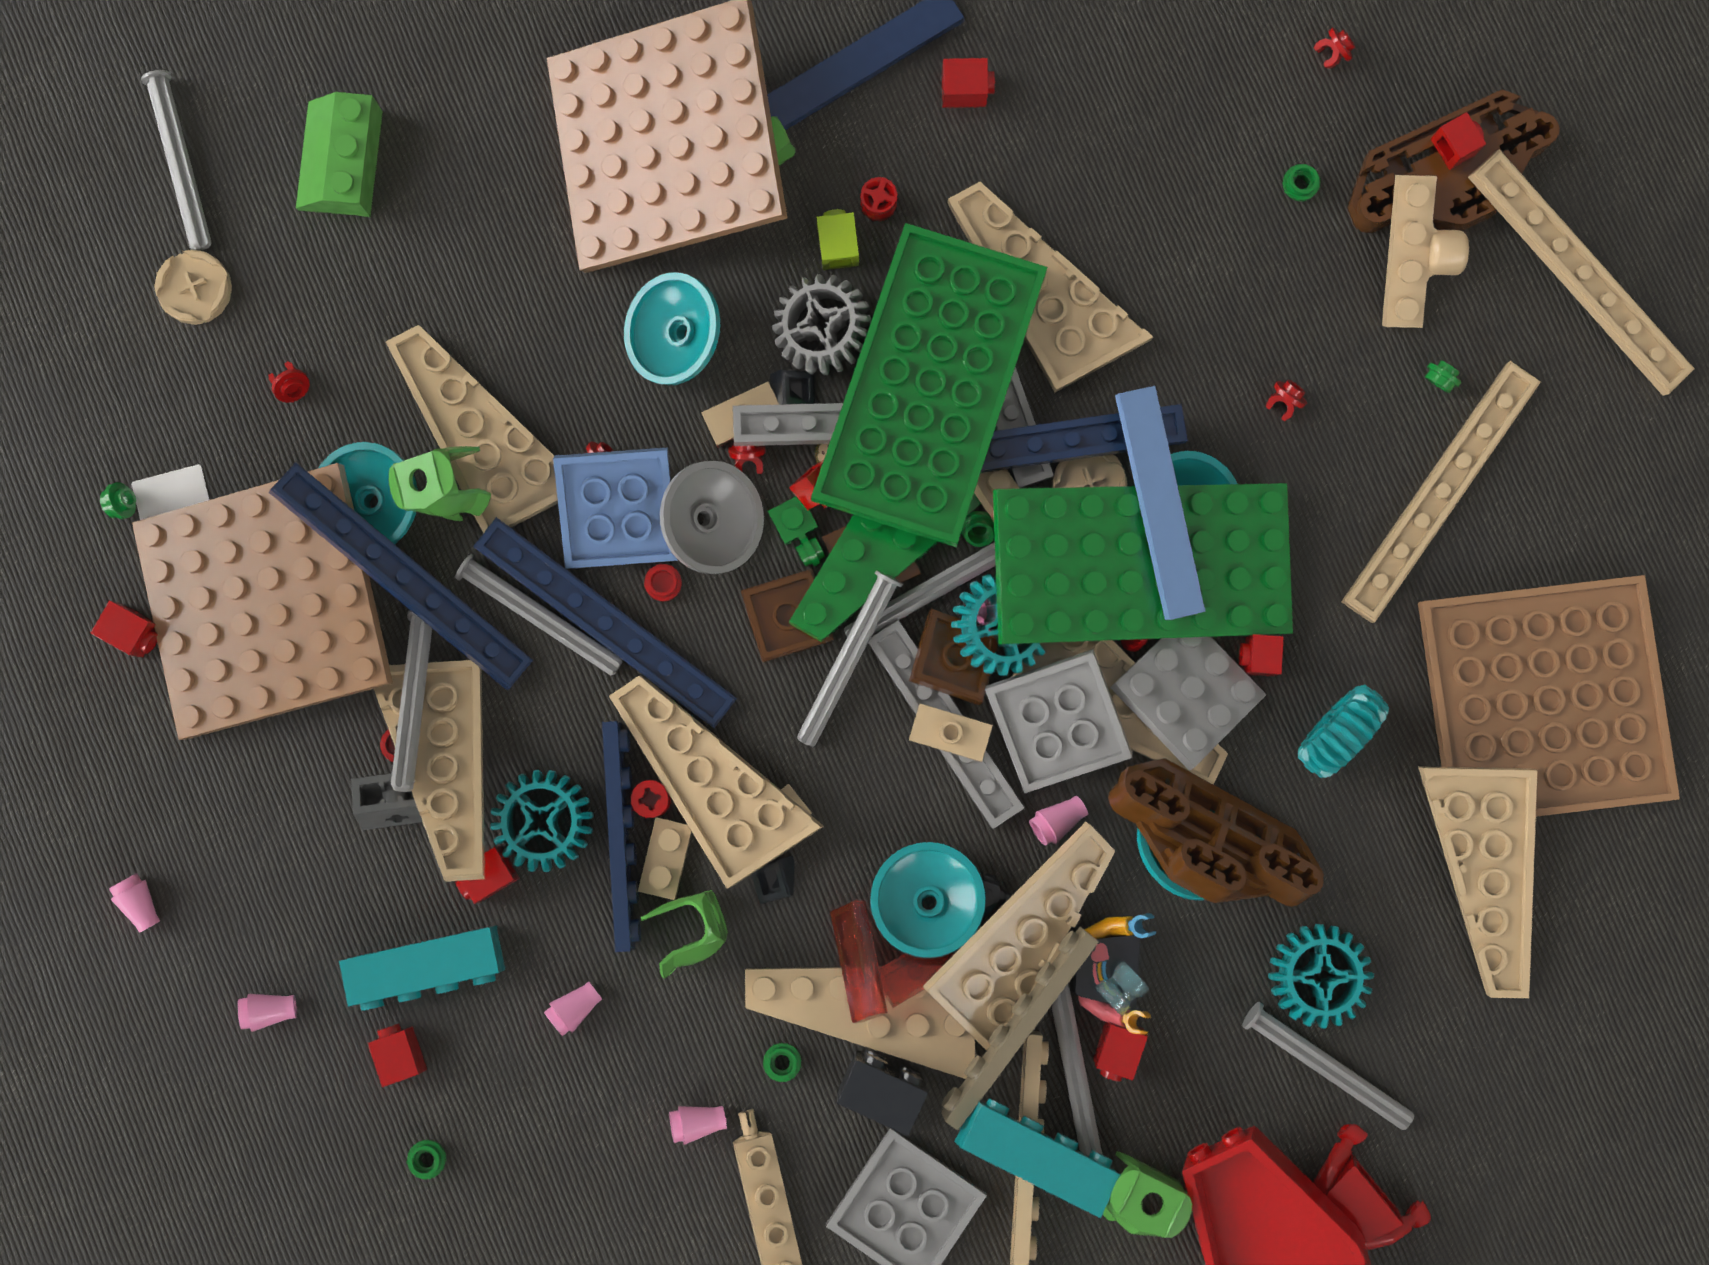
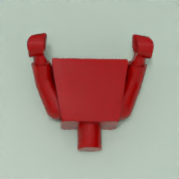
[1313,1124,1431,1250]

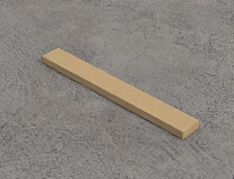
[1468,149,1695,395]
[1341,361,1541,623]

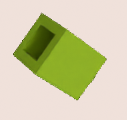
[817,209,859,270]

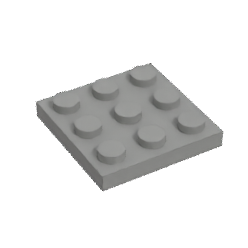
[1110,637,1266,771]
[985,649,1132,793]
[826,1128,987,1265]

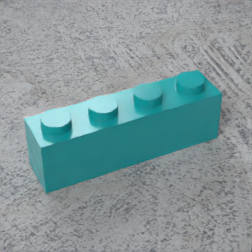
[339,925,505,1011]
[955,1098,1121,1218]

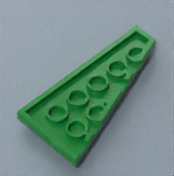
[789,493,982,642]

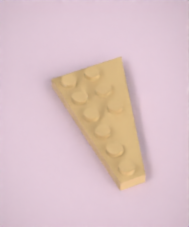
[947,182,1153,393]
[386,325,558,533]
[374,660,485,882]
[609,676,824,889]
[1418,766,1537,998]
[923,822,1115,1050]
[745,966,975,1079]

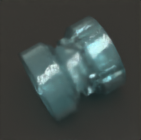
[1095,961,1150,1016]

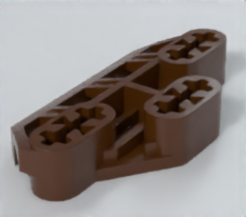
[1347,89,1560,233]
[1108,758,1324,907]

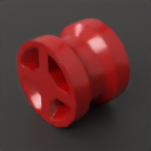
[860,177,897,221]
[631,780,671,818]

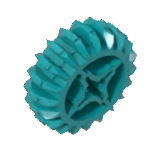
[951,575,1046,676]
[1298,685,1389,778]
[490,770,594,872]
[1268,924,1374,1029]

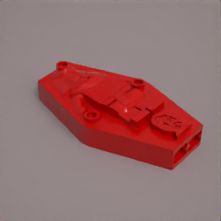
[1182,1125,1371,1265]

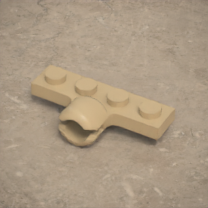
[1382,175,1469,328]

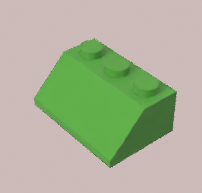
[296,92,383,217]

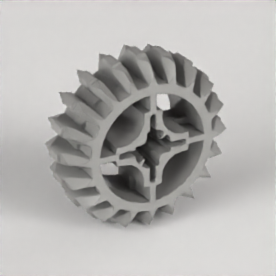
[772,274,872,375]

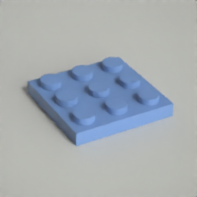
[553,447,678,569]

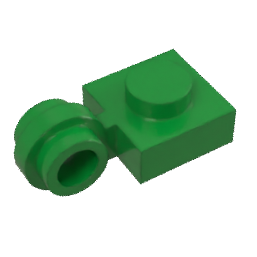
[768,497,825,567]

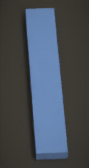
[1115,386,1205,620]

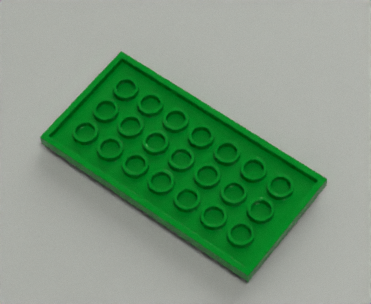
[811,223,1048,547]
[993,483,1293,644]

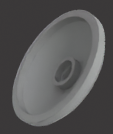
[660,461,764,574]

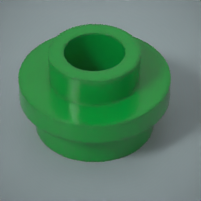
[1283,164,1320,201]
[1425,360,1462,393]
[100,482,136,519]
[961,511,995,547]
[763,1043,801,1082]
[407,1139,446,1179]

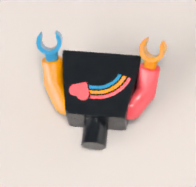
[1071,913,1156,1034]

